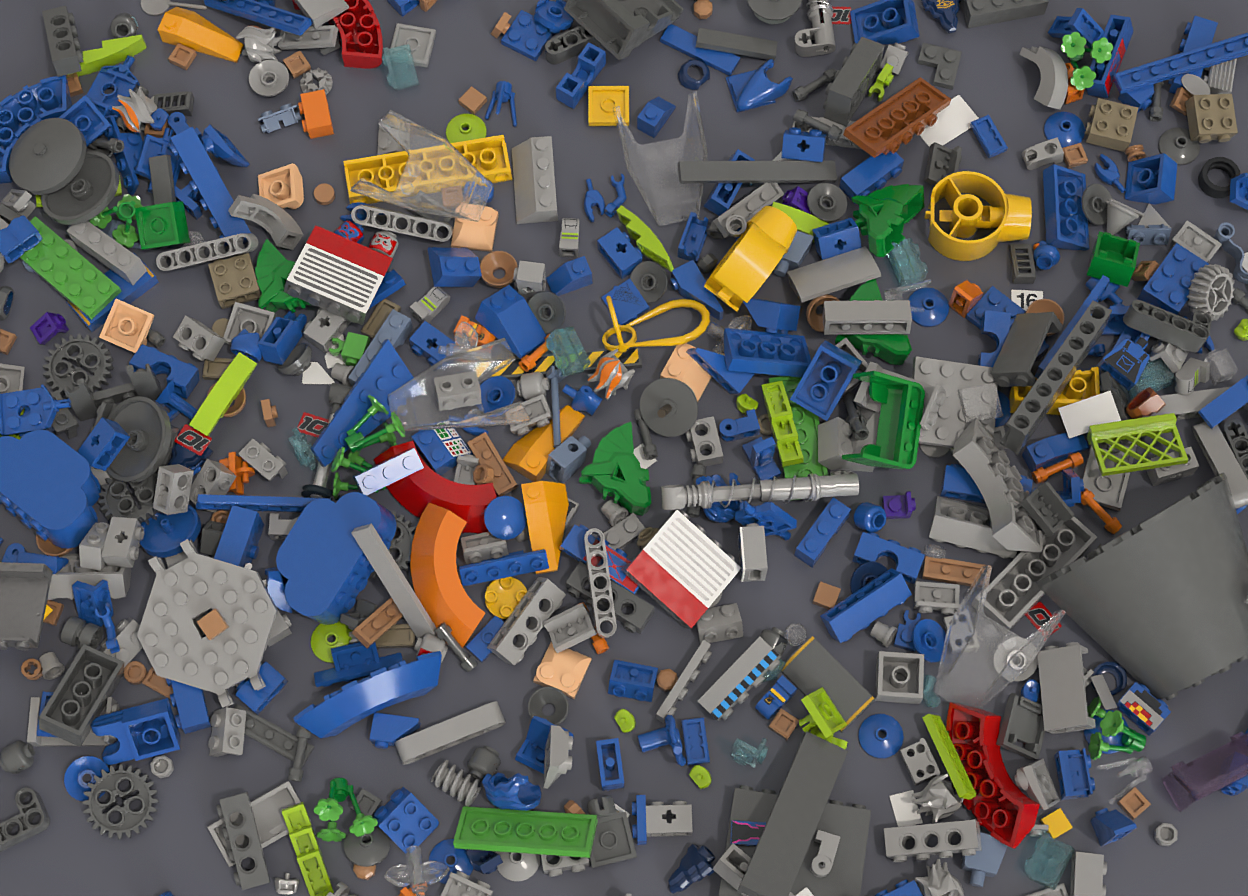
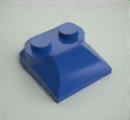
[201,125,250,167]

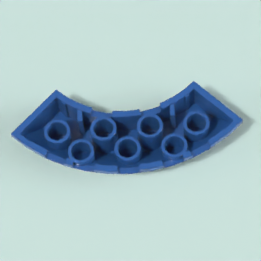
[0,75,72,184]
[293,651,442,739]

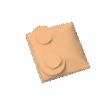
[258,163,304,209]
[451,204,499,252]
[99,299,154,353]
[533,642,592,699]

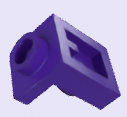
[782,186,812,214]
[30,312,69,345]
[882,491,916,519]

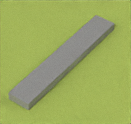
[351,523,436,639]

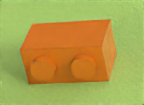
[298,89,334,139]

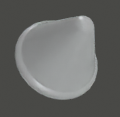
[1106,200,1139,235]

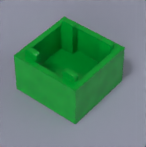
[135,201,190,250]
[1087,231,1140,287]

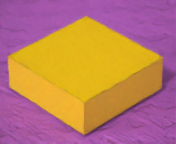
[1040,808,1073,840]

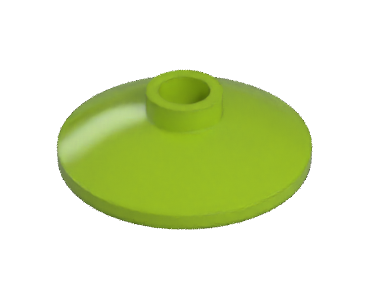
[446,114,487,143]
[311,621,353,663]

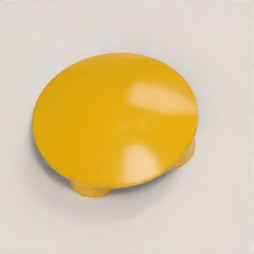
[485,577,527,619]

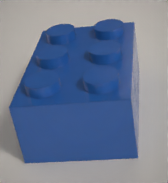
[1137,243,1209,315]

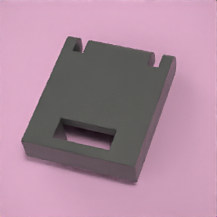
[996,693,1045,760]

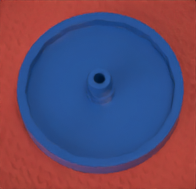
[140,504,201,558]

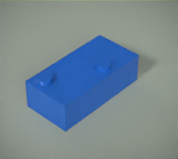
[214,505,265,568]

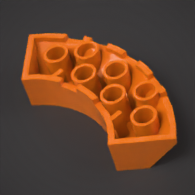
[410,503,485,648]

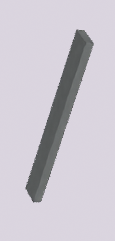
[677,161,837,183]

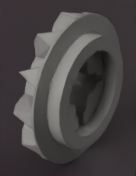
[300,67,333,95]

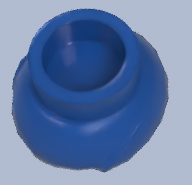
[1033,241,1060,270]

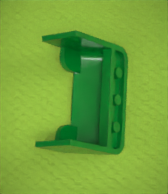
[842,371,925,469]

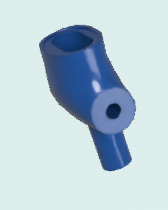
[1085,277,1123,304]
[562,384,602,416]

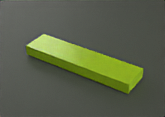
[922,714,976,800]

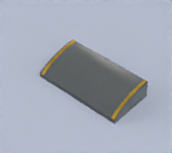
[779,636,875,733]

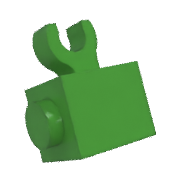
[329,332,370,367]

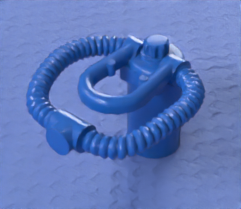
[637,715,686,766]

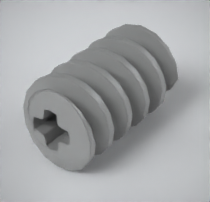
[431,760,482,807]

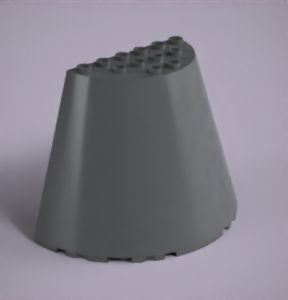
[1036,472,1248,701]

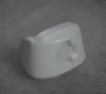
[274,873,299,895]

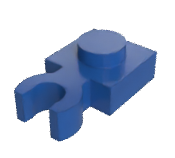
[893,610,921,652]

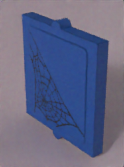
[601,278,650,325]

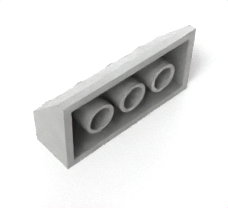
[512,136,558,224]
[929,496,1017,559]
[44,554,131,600]

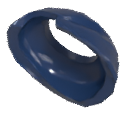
[678,60,710,90]
[1091,662,1127,695]

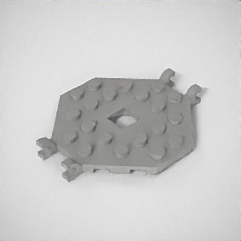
[137,539,278,708]

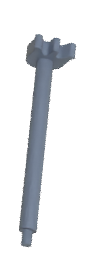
[546,366,568,449]

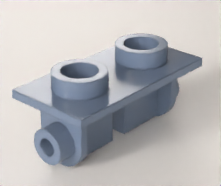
[258,103,301,133]
[1125,224,1171,245]

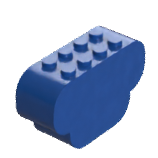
[0,430,101,549]
[276,492,397,625]

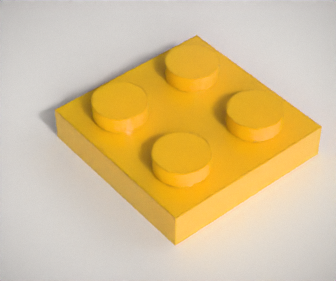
[588,86,629,126]

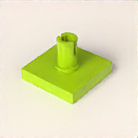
[799,687,847,738]

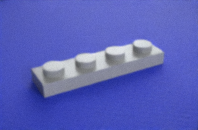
[713,183,784,238]
[656,640,712,723]

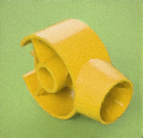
[924,171,1032,261]
[704,206,797,312]

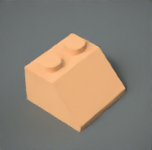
[660,343,712,402]

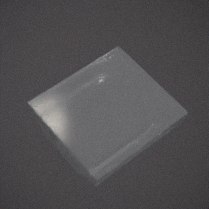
[957,383,1003,424]

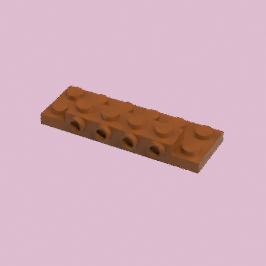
[843,77,951,158]

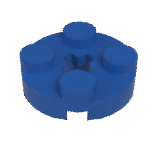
[534,0,574,33]

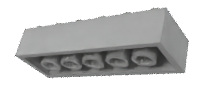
[973,517,1097,635]

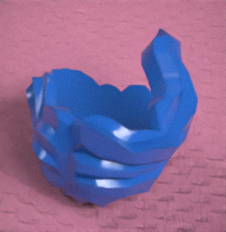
[696,473,743,523]
[482,772,542,810]

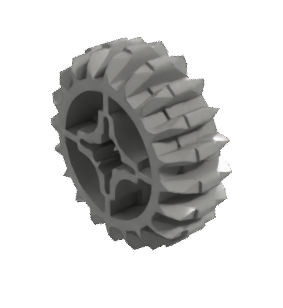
[1187,264,1235,321]

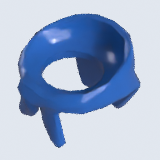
[230,329,262,362]

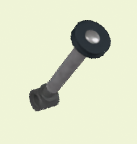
[301,383,353,501]

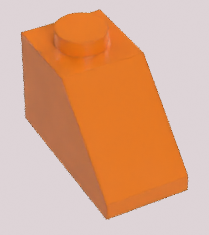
[949,280,983,318]

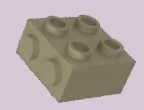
[1185,94,1238,143]
[1084,98,1138,152]
[208,253,261,309]

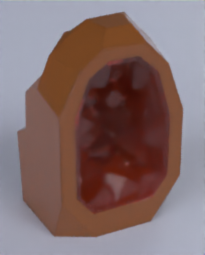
[1126,387,1166,419]

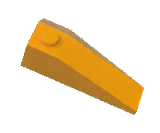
[157,7,244,63]
[503,405,585,482]
[521,481,569,575]

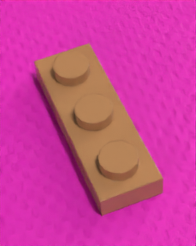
[467,432,518,497]
[922,555,991,589]
[352,597,404,649]

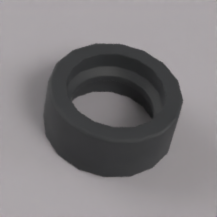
[1198,157,1240,198]

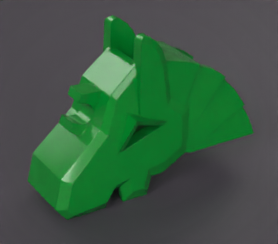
[851,184,925,257]
[255,239,311,313]
[835,279,912,365]
[579,422,651,516]

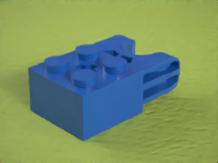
[91,698,181,765]

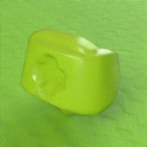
[1234,319,1248,341]
[736,394,759,415]
[614,709,636,733]
[689,765,712,789]

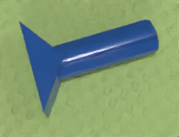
[156,379,198,420]

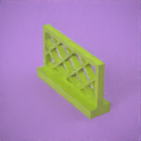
[1087,413,1188,476]

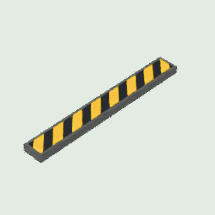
[471,347,642,383]

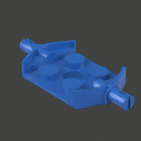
[87,55,140,121]
[0,384,71,436]

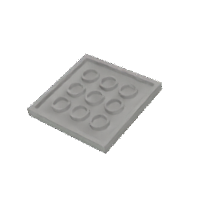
[912,357,998,448]

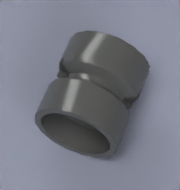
[61,616,103,649]

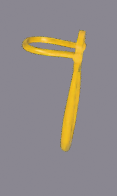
[602,296,710,353]

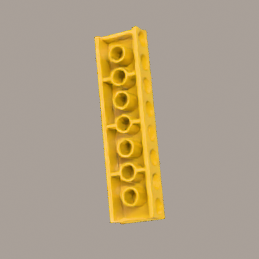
[343,135,512,204]

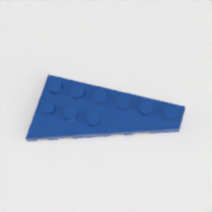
[310,339,423,467]

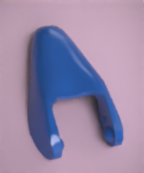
[737,59,793,110]

